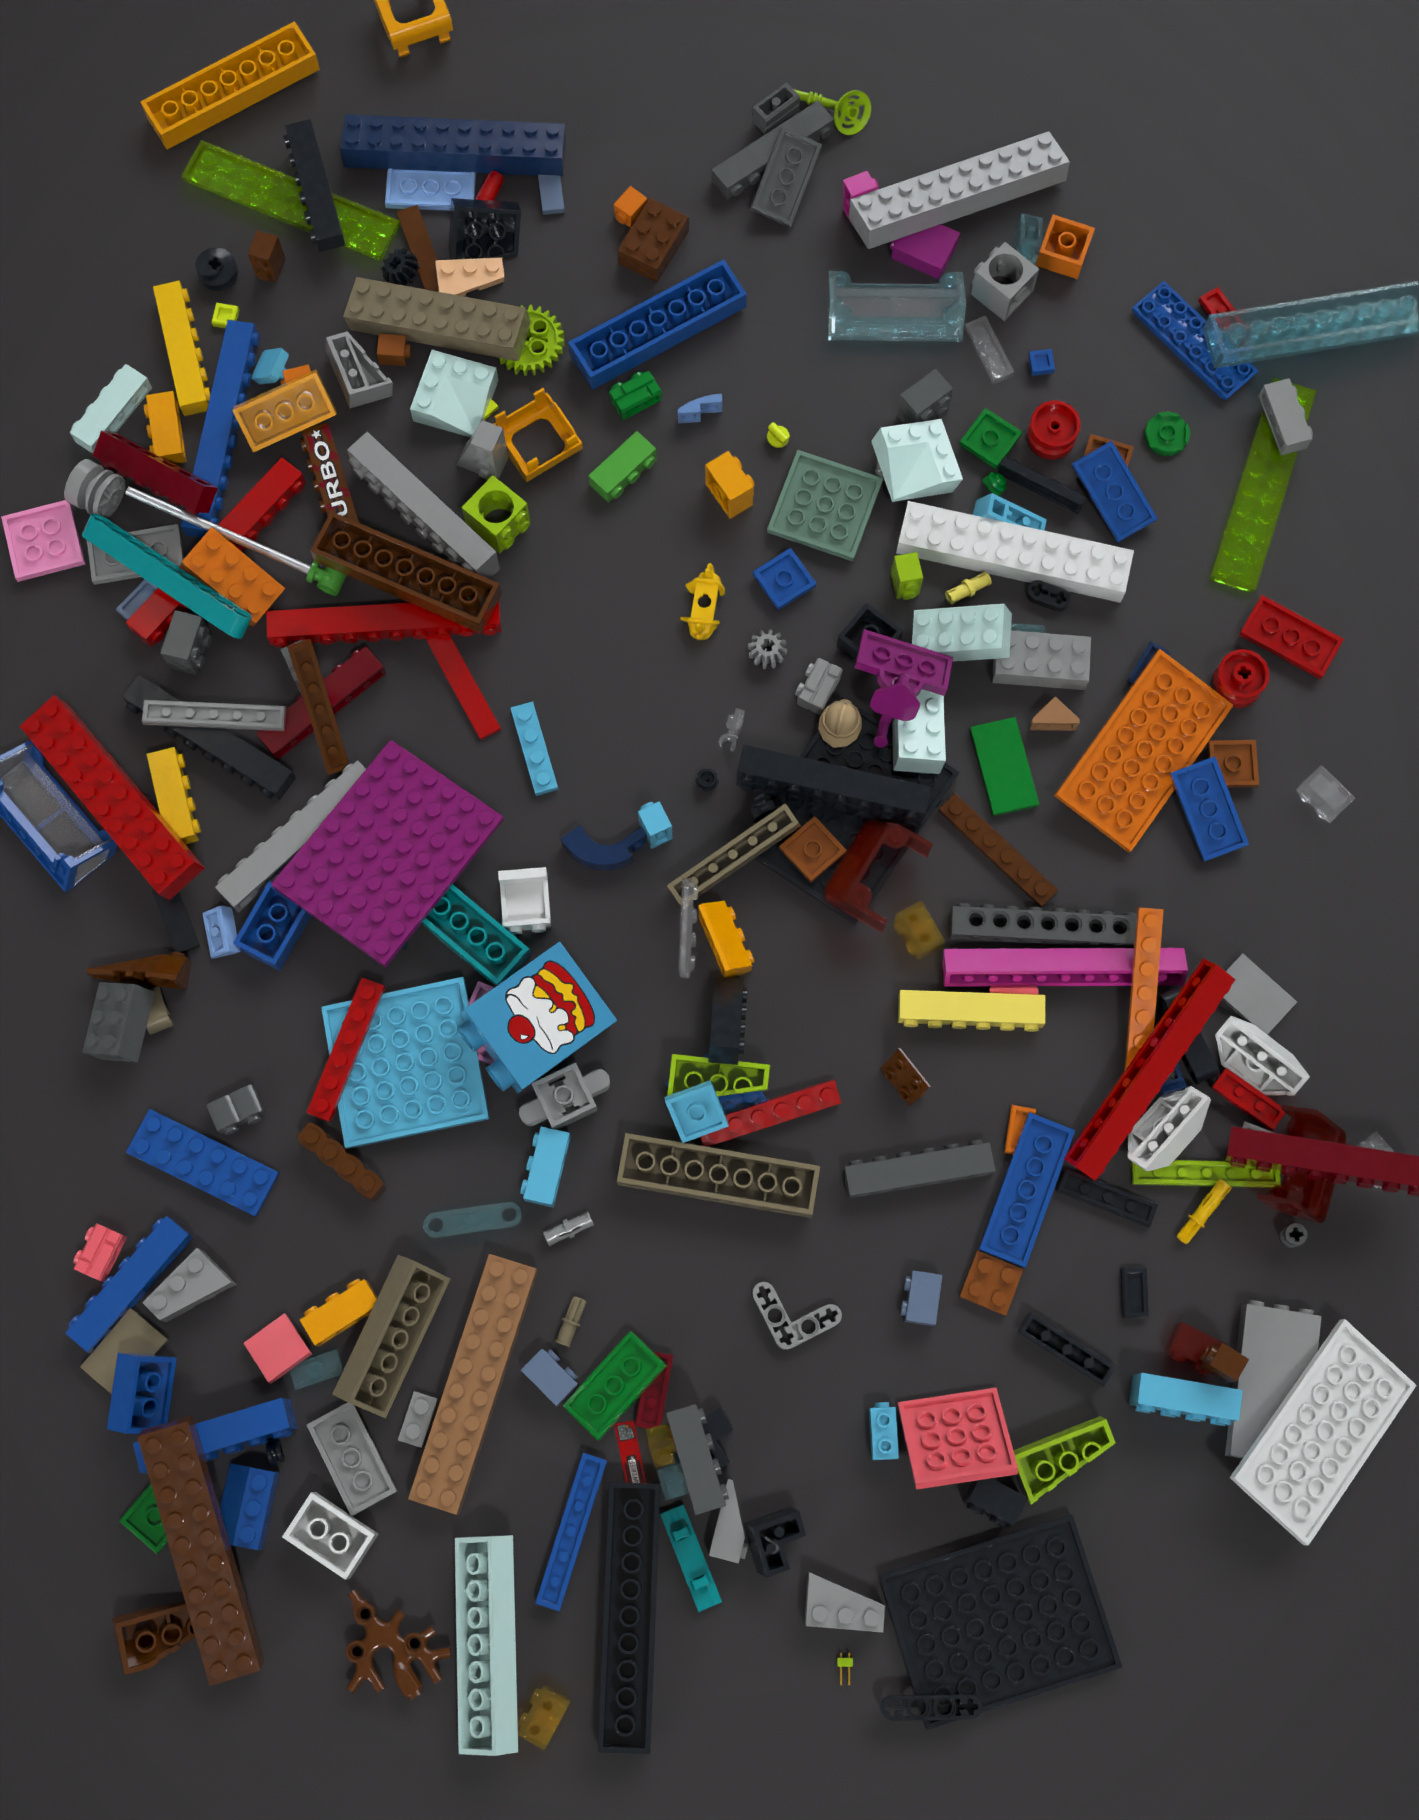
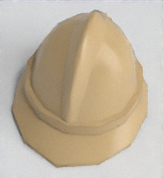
[818,699,862,748]

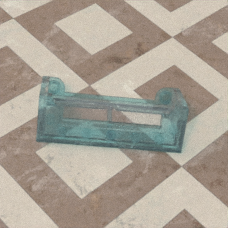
[828,271,966,342]

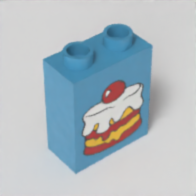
[457,941,617,1094]

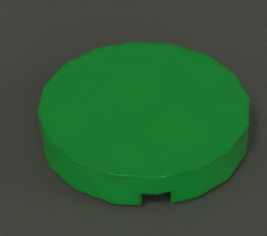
[1144,411,1190,456]

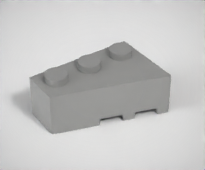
[326,331,393,408]
[457,420,509,480]
[142,1248,237,1322]
[805,1572,885,1632]

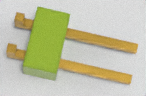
[837,1653,853,1685]

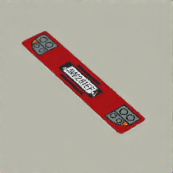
[615,1420,646,1483]

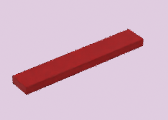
[425,633,501,740]

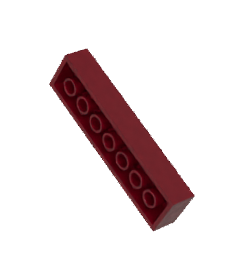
[1225,1126,1419,1197]

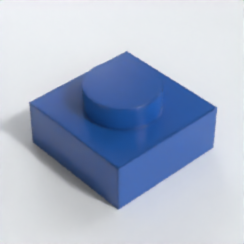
[1028,349,1055,376]

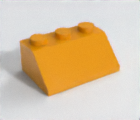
[698,901,754,978]

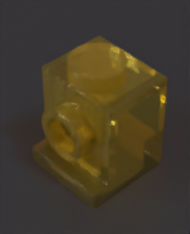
[646,1423,677,1468]

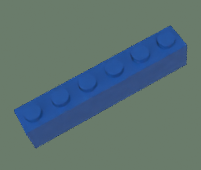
[65,1216,193,1353]

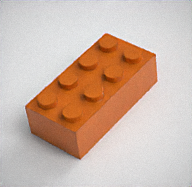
[180,527,285,627]

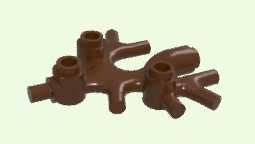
[346,1589,452,1701]

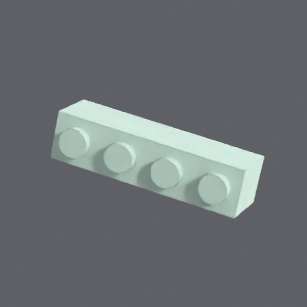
[70,364,152,453]

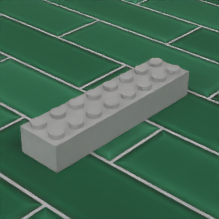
[347,432,500,579]

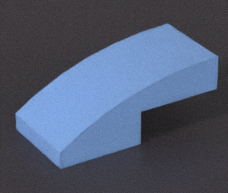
[678,394,722,423]

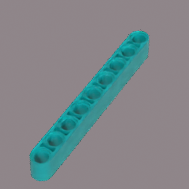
[82,513,252,639]

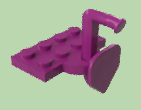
[854,629,953,748]

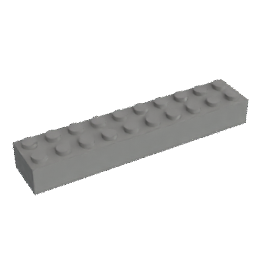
[849,131,1070,249]

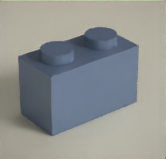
[901,1270,942,1327]
[521,1349,578,1407]

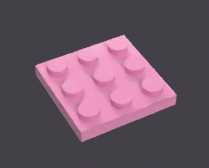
[1,500,85,582]

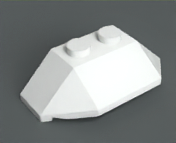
[1215,1016,1310,1096]
[1128,1086,1211,1171]

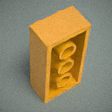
[232,369,336,453]

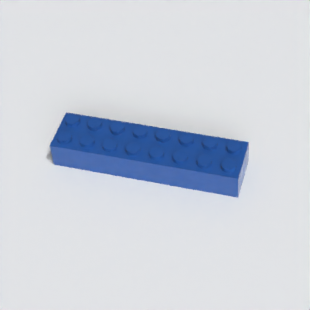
[568,259,747,390]

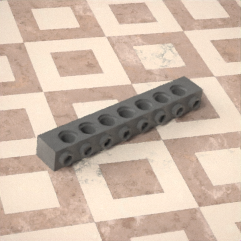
[949,903,1137,948]

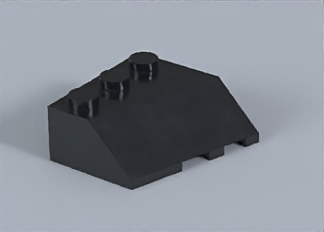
[449,198,521,260]

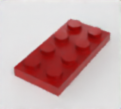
[1239,595,1344,680]

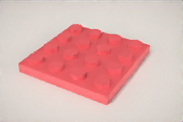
[898,1388,1018,1490]

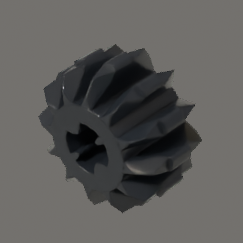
[381,248,421,286]

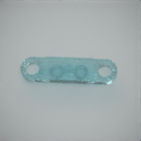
[423,1202,522,1238]

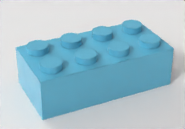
[1129,1373,1243,1426]

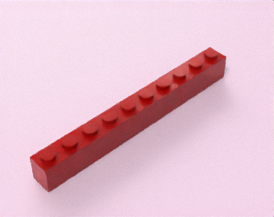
[125,457,306,647]
[266,601,502,648]
[1064,958,1236,1181]

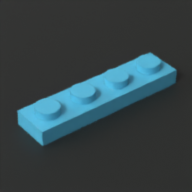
[511,701,558,796]

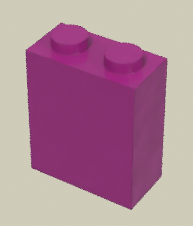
[890,224,960,280]

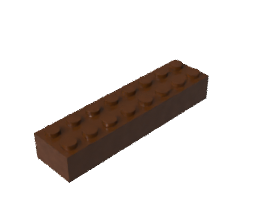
[310,511,502,634]

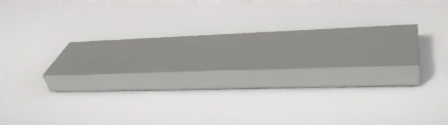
[142,700,287,731]

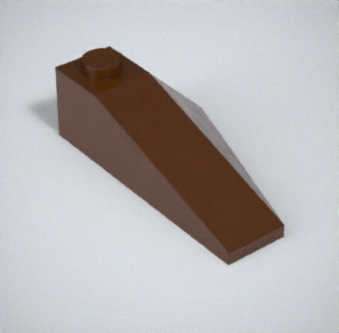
[86,952,192,990]
[111,1601,196,1675]

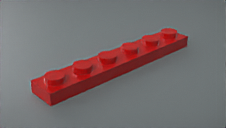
[306,978,386,1123]
[699,1079,841,1147]

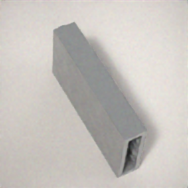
[1225,1300,1321,1459]

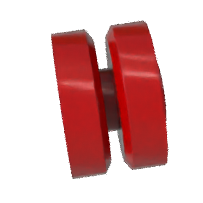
[1027,400,1081,460]
[1211,649,1269,708]

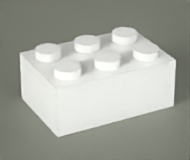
[282,1492,379,1580]

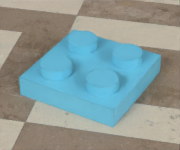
[665,1080,729,1143]

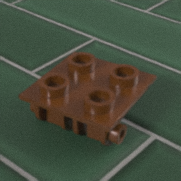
[880,1048,931,1106]

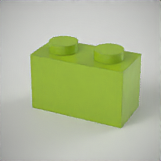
[891,552,923,600]

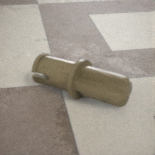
[555,1297,586,1348]

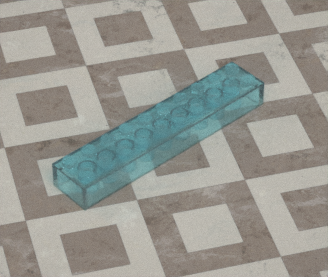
[1203,281,1419,368]

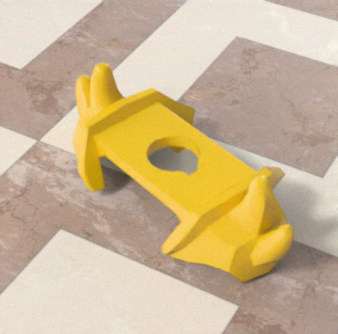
[680,563,725,640]

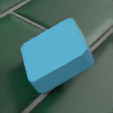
[252,348,289,385]

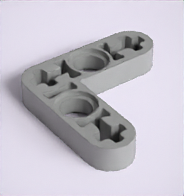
[752,1282,842,1350]

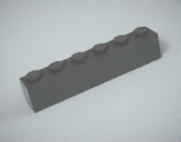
[712,101,834,200]
[844,1140,995,1199]

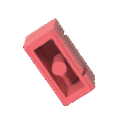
[73,1223,127,1282]

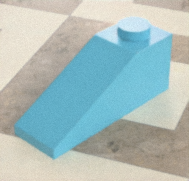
[973,493,1047,531]

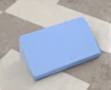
[202,906,240,959]

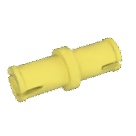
[945,571,992,605]

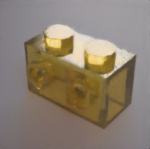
[894,901,945,960]
[517,1685,571,1751]

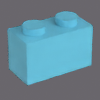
[638,801,673,849]

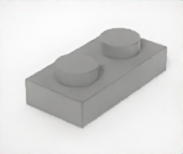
[398,1391,439,1448]

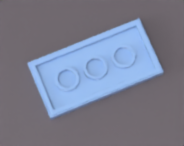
[385,169,476,211]

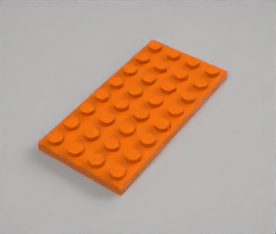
[1054,649,1233,853]

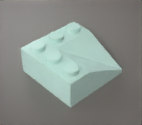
[410,350,499,438]
[871,419,963,502]

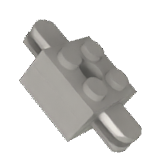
[519,1063,610,1130]

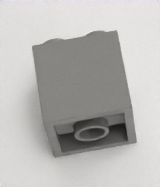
[971,242,1039,321]

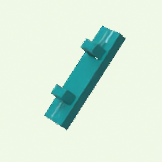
[660,1504,722,1612]

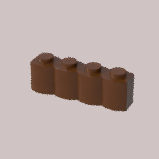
[297,1123,387,1202]

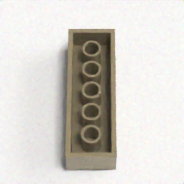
[332,1255,450,1418]

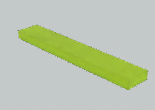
[1132,1160,1281,1188]

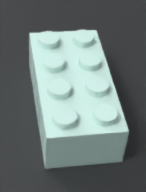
[912,604,1012,662]
[892,689,946,774]

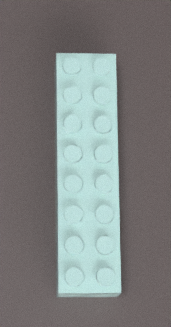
[455,1535,518,1756]

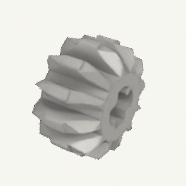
[748,629,787,669]

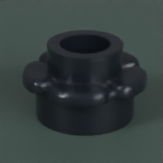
[696,769,719,792]

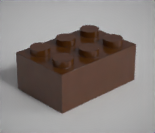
[618,197,689,283]

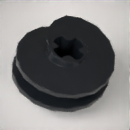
[195,247,238,291]

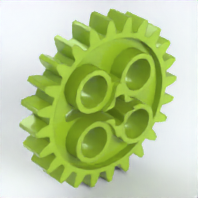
[496,305,565,376]

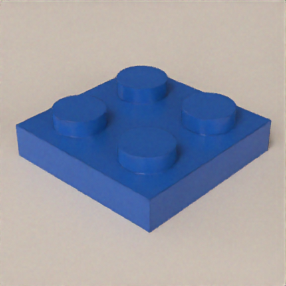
[752,548,817,611]

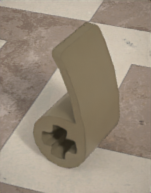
[146,986,174,1035]

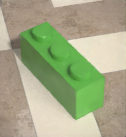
[588,431,657,503]

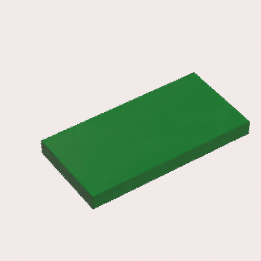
[969,717,1039,816]
[562,1331,667,1441]

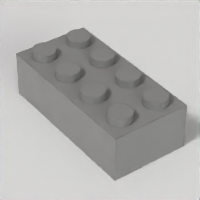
[992,631,1091,690]

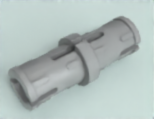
[543,1211,594,1246]

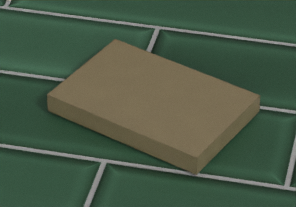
[80,1308,169,1394]

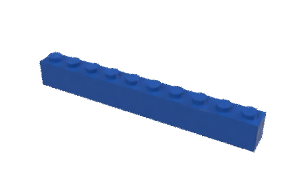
[181,320,260,538]

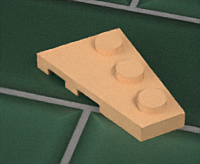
[435,258,504,296]

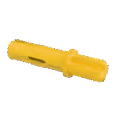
[1177,1178,1232,1244]

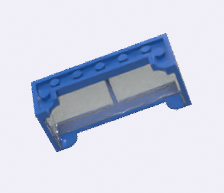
[0,740,117,892]

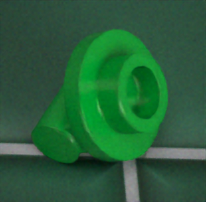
[982,472,1007,497]

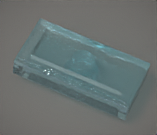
[290,1349,343,1390]

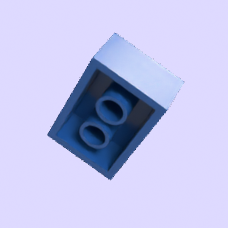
[233,881,312,971]

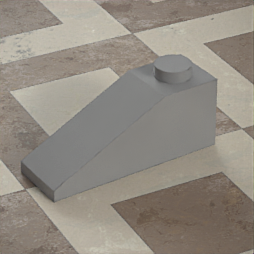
[709,1479,748,1564]

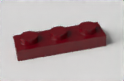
[635,1351,674,1431]

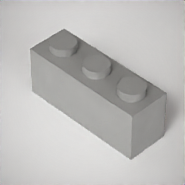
[1258,378,1313,455]

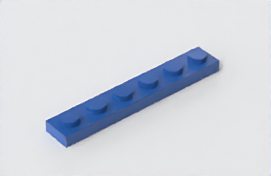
[535,1453,607,1611]

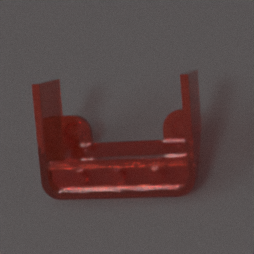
[825,820,933,933]
[1257,1105,1347,1223]

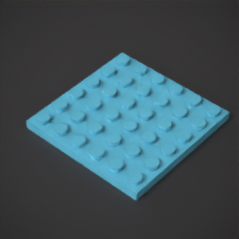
[321,977,490,1149]

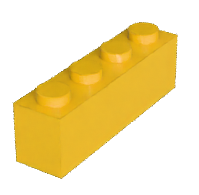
[147,747,201,844]

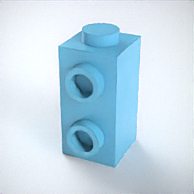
[869,1402,899,1460]

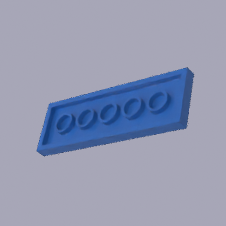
[126,1109,280,1217]
[978,1112,1075,1268]

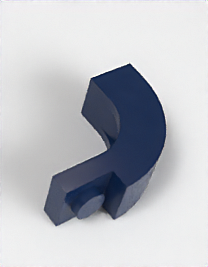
[561,825,647,871]

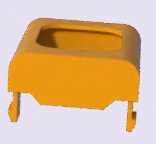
[374,0,453,58]
[494,388,583,482]

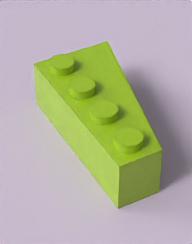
[667,1054,770,1097]
[1013,1416,1115,1505]

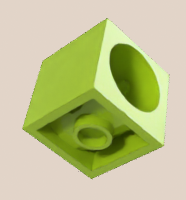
[462,475,530,553]

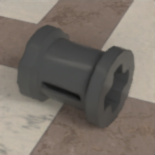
[1280,1223,1308,1248]

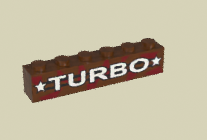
[300,423,359,523]

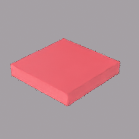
[244,1313,312,1384]

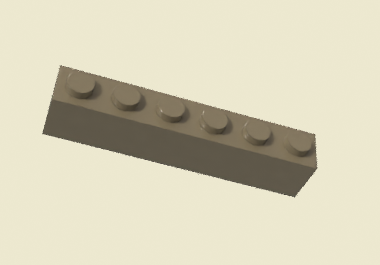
[667,803,801,907]

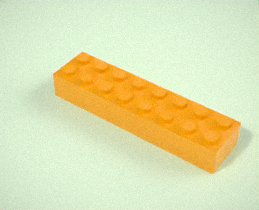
[140,21,320,150]

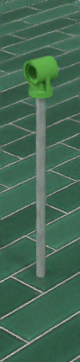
[126,486,347,596]

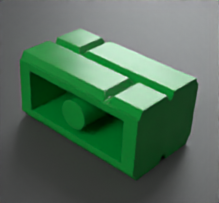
[609,371,662,420]

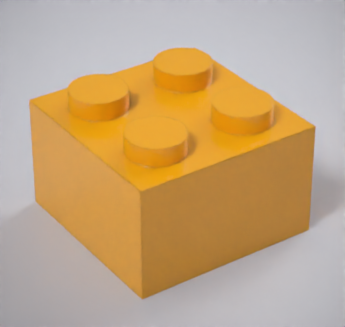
[705,451,755,519]

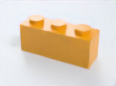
[144,391,187,464]
[300,1279,378,1347]

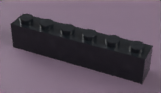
[283,119,346,252]

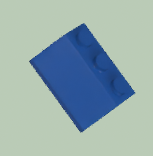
[107,1353,177,1434]
[220,1463,280,1550]

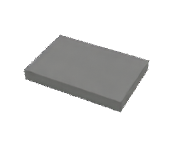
[1222,953,1297,1035]

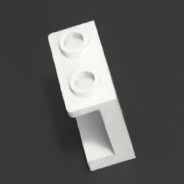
[498,867,551,935]

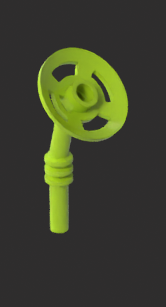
[794,89,871,135]

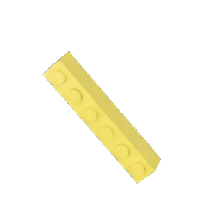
[898,990,1045,1032]

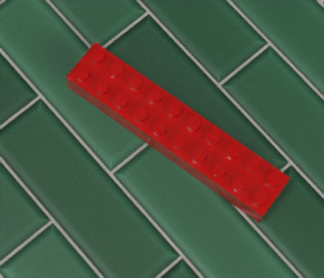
[19,695,205,900]

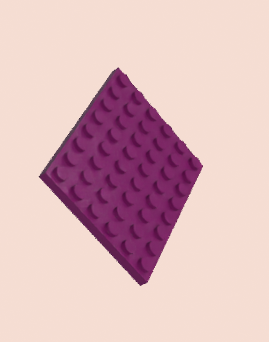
[271,740,504,968]

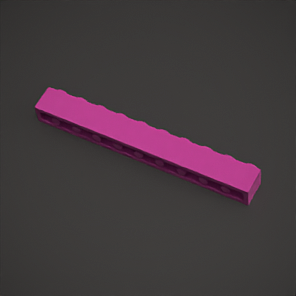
[942,947,1188,987]

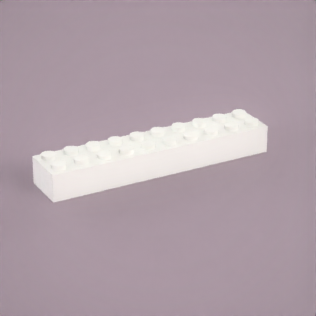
[896,501,1134,603]

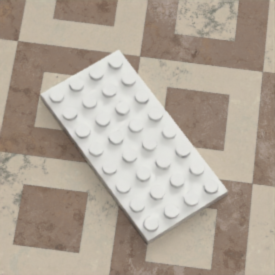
[1230,1319,1417,1546]

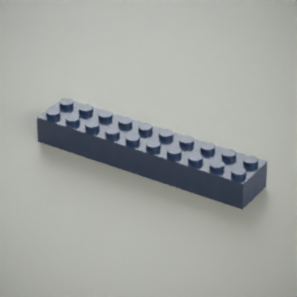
[340,114,566,177]

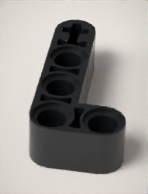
[1156,985,1219,1085]

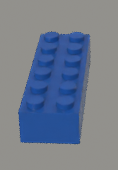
[133,1398,298,1474]

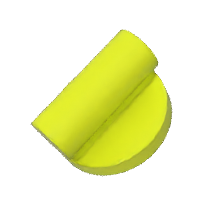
[767,422,790,448]

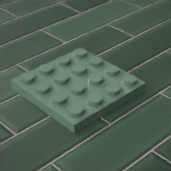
[767,450,883,561]

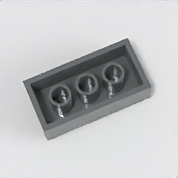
[666,1404,729,1515]

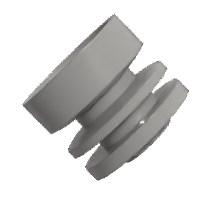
[64,459,125,518]

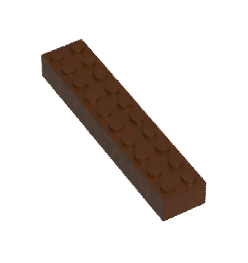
[137,1415,264,1686]

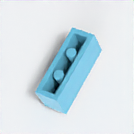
[520,1127,571,1208]

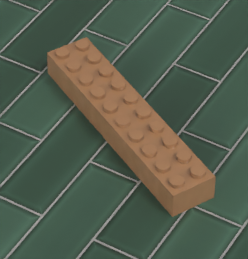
[408,1254,538,1515]

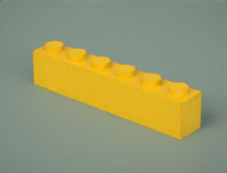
[153,281,211,416]

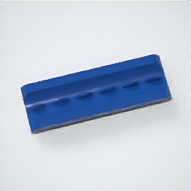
[1132,281,1259,400]

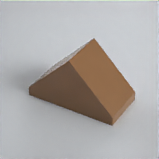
[1029,697,1080,731]

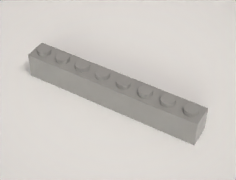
[215,760,366,913]

